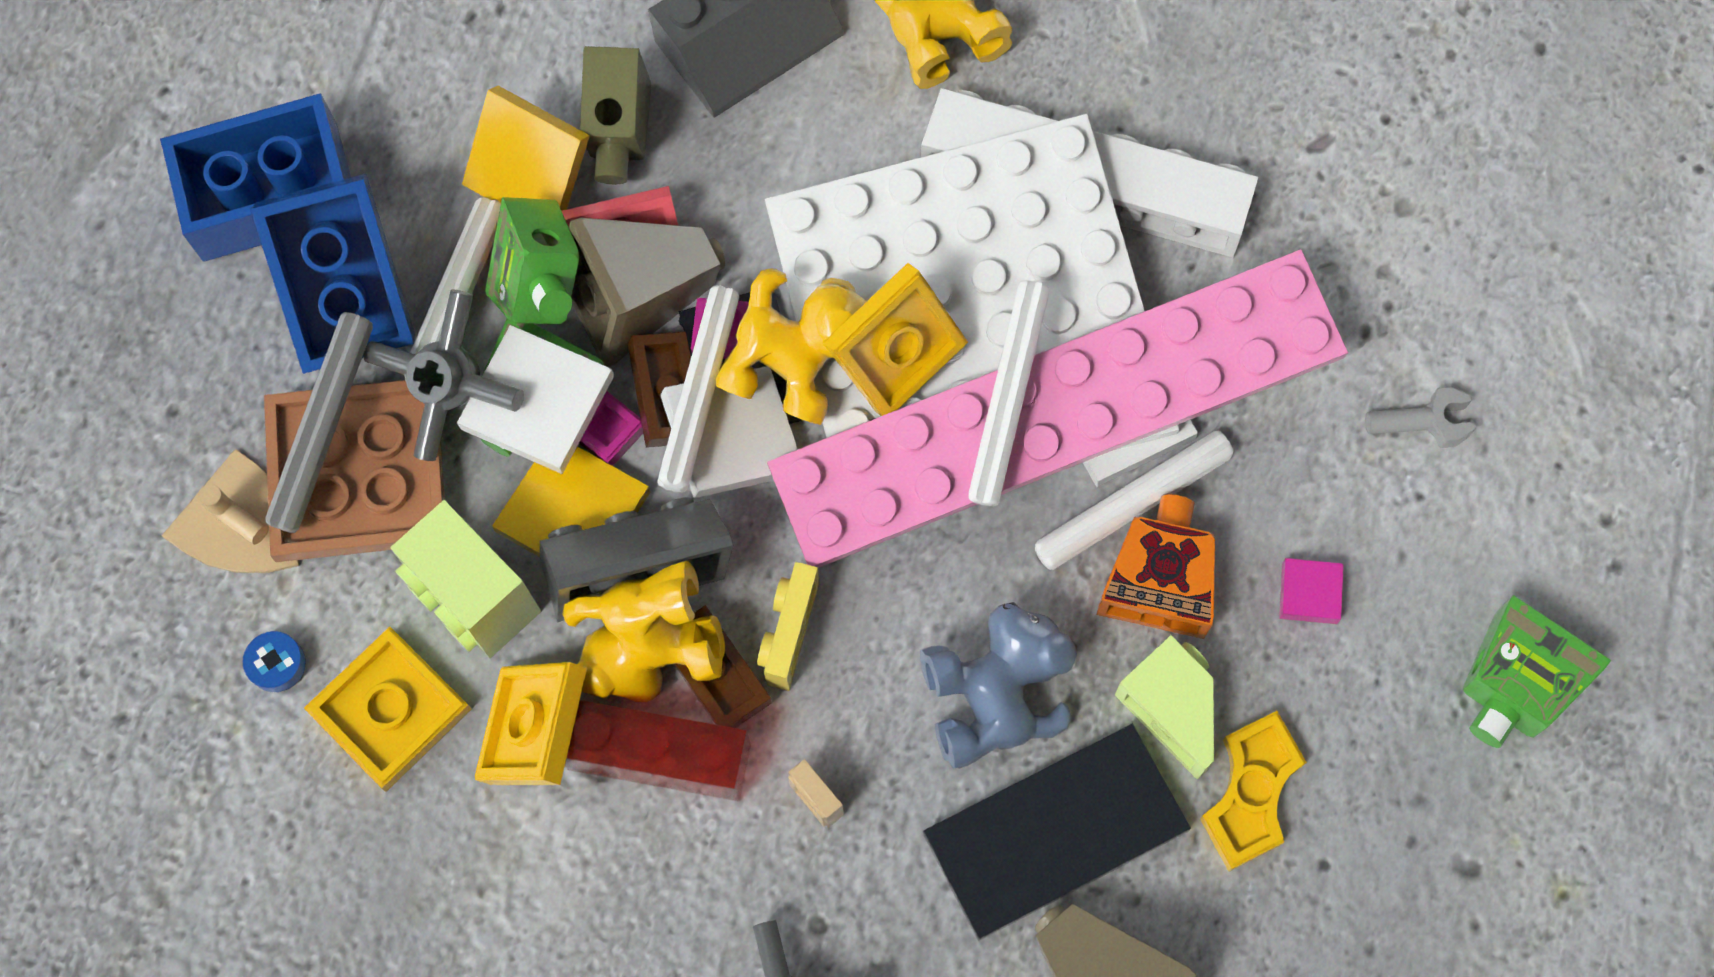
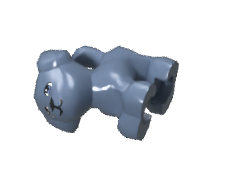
[920,602,1077,769]

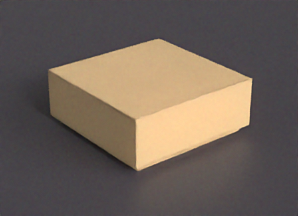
[788,759,844,828]

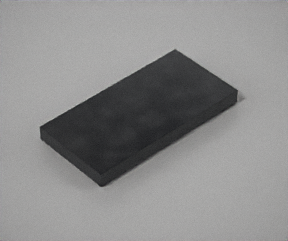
[923,723,1191,941]

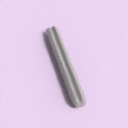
[265,312,373,533]

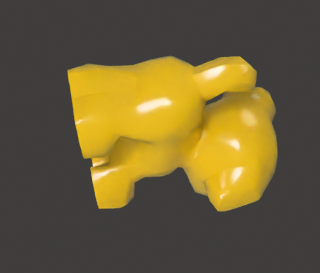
[874,0,1013,89]
[716,268,867,425]
[563,561,725,703]

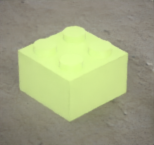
[390,500,541,658]

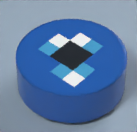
[243,631,306,692]

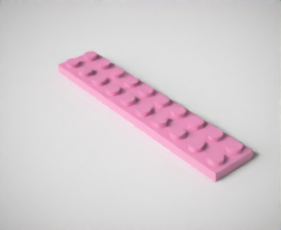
[767,249,1348,568]

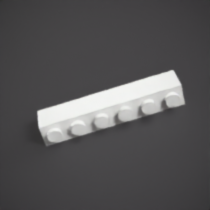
[921,88,1258,258]

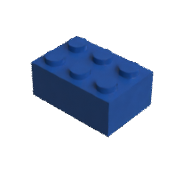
[160,93,351,262]
[250,174,415,374]

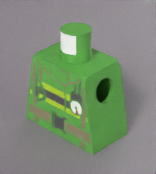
[485,197,579,324]
[1463,595,1611,748]

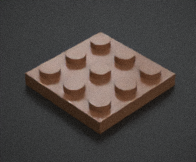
[264,380,445,562]

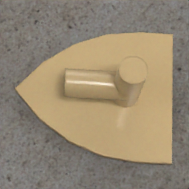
[162,449,299,573]

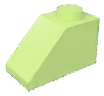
[1115,635,1214,780]

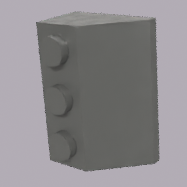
[648,0,844,118]
[540,497,734,622]

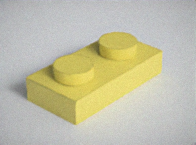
[757,562,820,691]

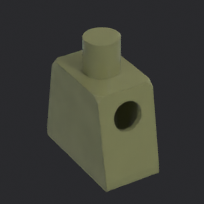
[580,46,651,185]

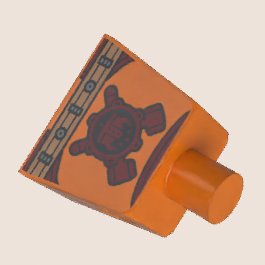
[1096,494,1215,639]

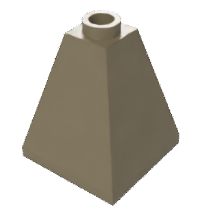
[569,218,725,367]
[1035,904,1198,977]

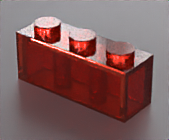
[565,700,751,802]

